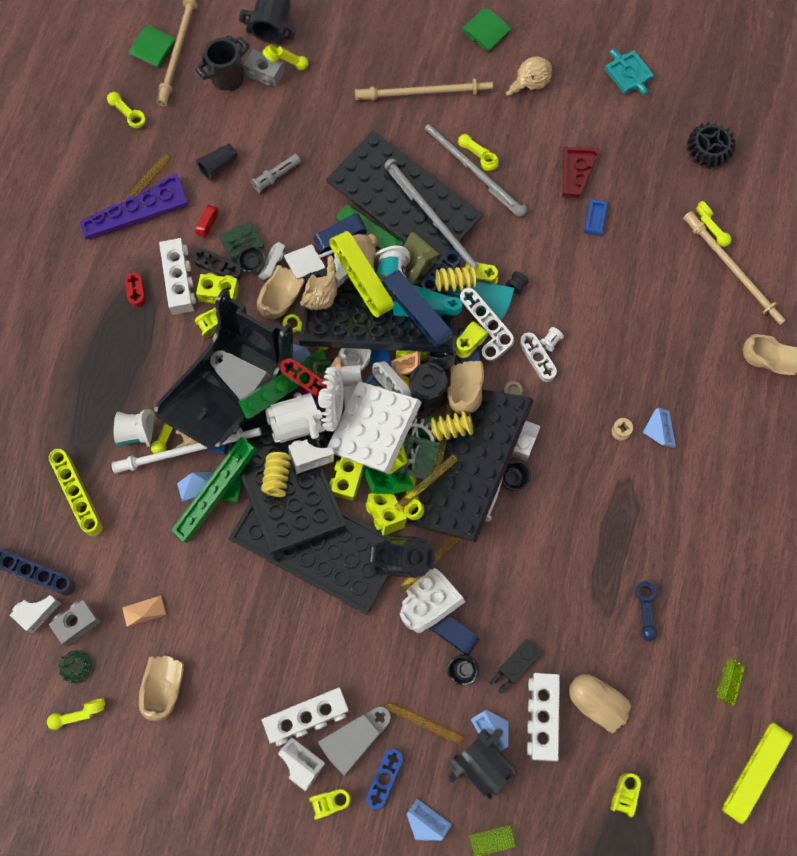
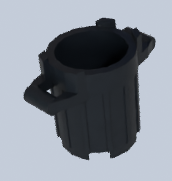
[239,0,296,45]
[195,35,250,91]
[409,362,449,422]
[369,536,435,578]
[448,728,518,800]

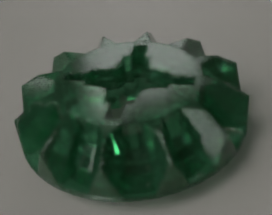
[58,650,92,683]

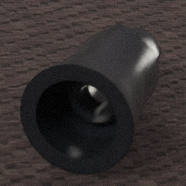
[196,144,238,181]

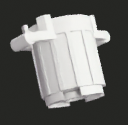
[265,393,325,443]

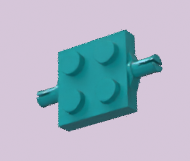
[605,48,654,96]

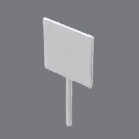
[284,245,334,279]

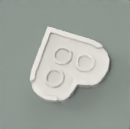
[400,568,465,633]

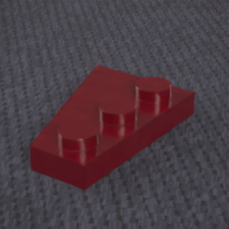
[562,146,600,198]

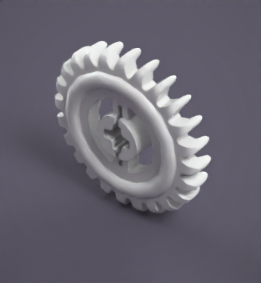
[318,367,344,431]

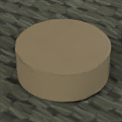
[504,381,523,396]

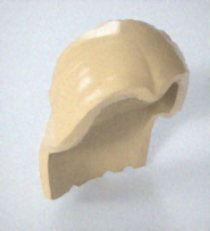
[257,265,305,320]
[743,334,797,375]
[447,361,484,415]
[139,656,184,722]
[569,674,631,733]

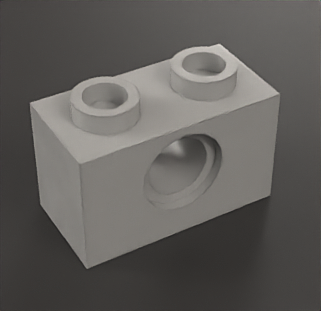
[243,49,285,87]
[49,600,101,646]

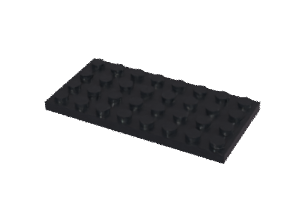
[326,130,483,266]
[299,291,455,353]
[408,389,534,543]
[228,393,346,555]
[229,503,391,615]

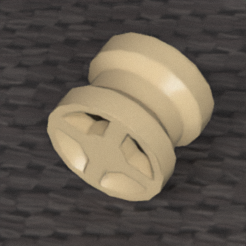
[611,418,633,441]

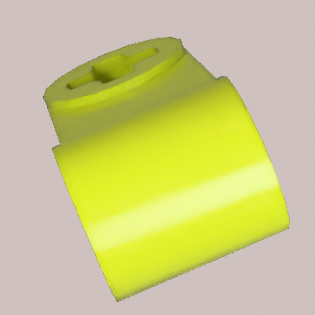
[465,262,498,285]
[195,307,218,338]
[455,321,489,358]
[611,773,641,817]
[309,789,352,820]

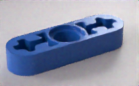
[366,749,403,809]

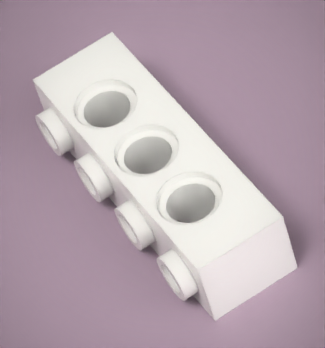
[159,238,196,315]
[527,673,559,762]
[261,687,350,746]

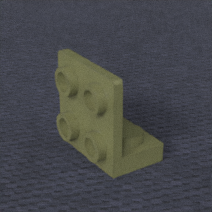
[403,232,439,286]

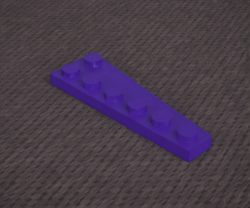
[80,173,189,240]

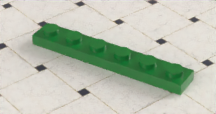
[238,349,330,419]
[172,437,258,543]

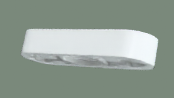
[520,332,557,382]
[372,361,411,397]

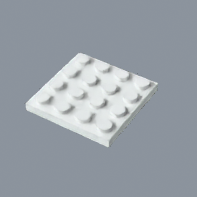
[327,381,422,474]

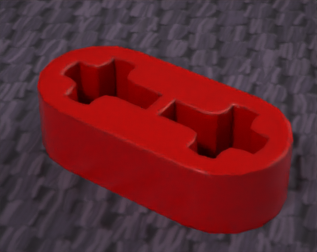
[195,205,219,238]
[125,273,146,308]

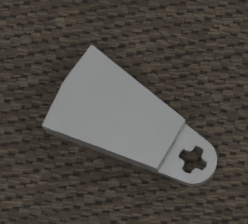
[210,350,271,399]
[318,707,391,776]

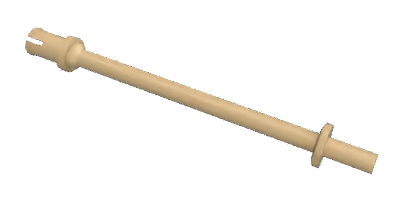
[156,0,198,107]
[355,79,493,101]
[683,211,786,325]

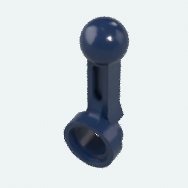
[635,581,658,641]

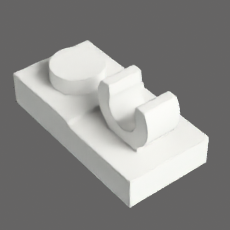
[258,242,285,280]

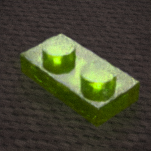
[716,658,745,706]
[469,825,516,856]

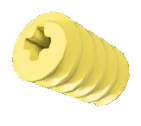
[436,267,476,292]
[431,411,474,441]
[261,452,291,497]

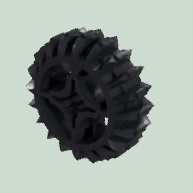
[687,121,736,168]

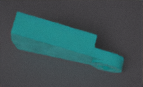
[448,281,514,322]
[393,285,463,318]

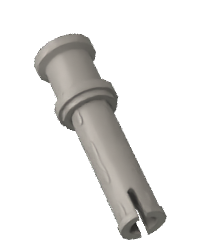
[251,154,301,193]

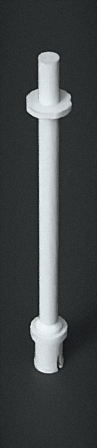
[112,428,261,474]

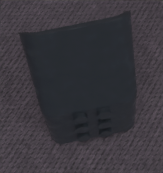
[154,289,293,449]

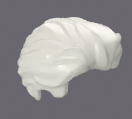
[338,348,371,371]

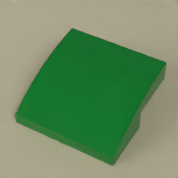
[461,7,511,53]
[129,25,177,69]
[363,466,413,494]

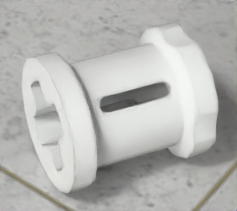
[539,327,564,352]

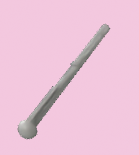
[425,124,527,217]
[385,159,478,269]

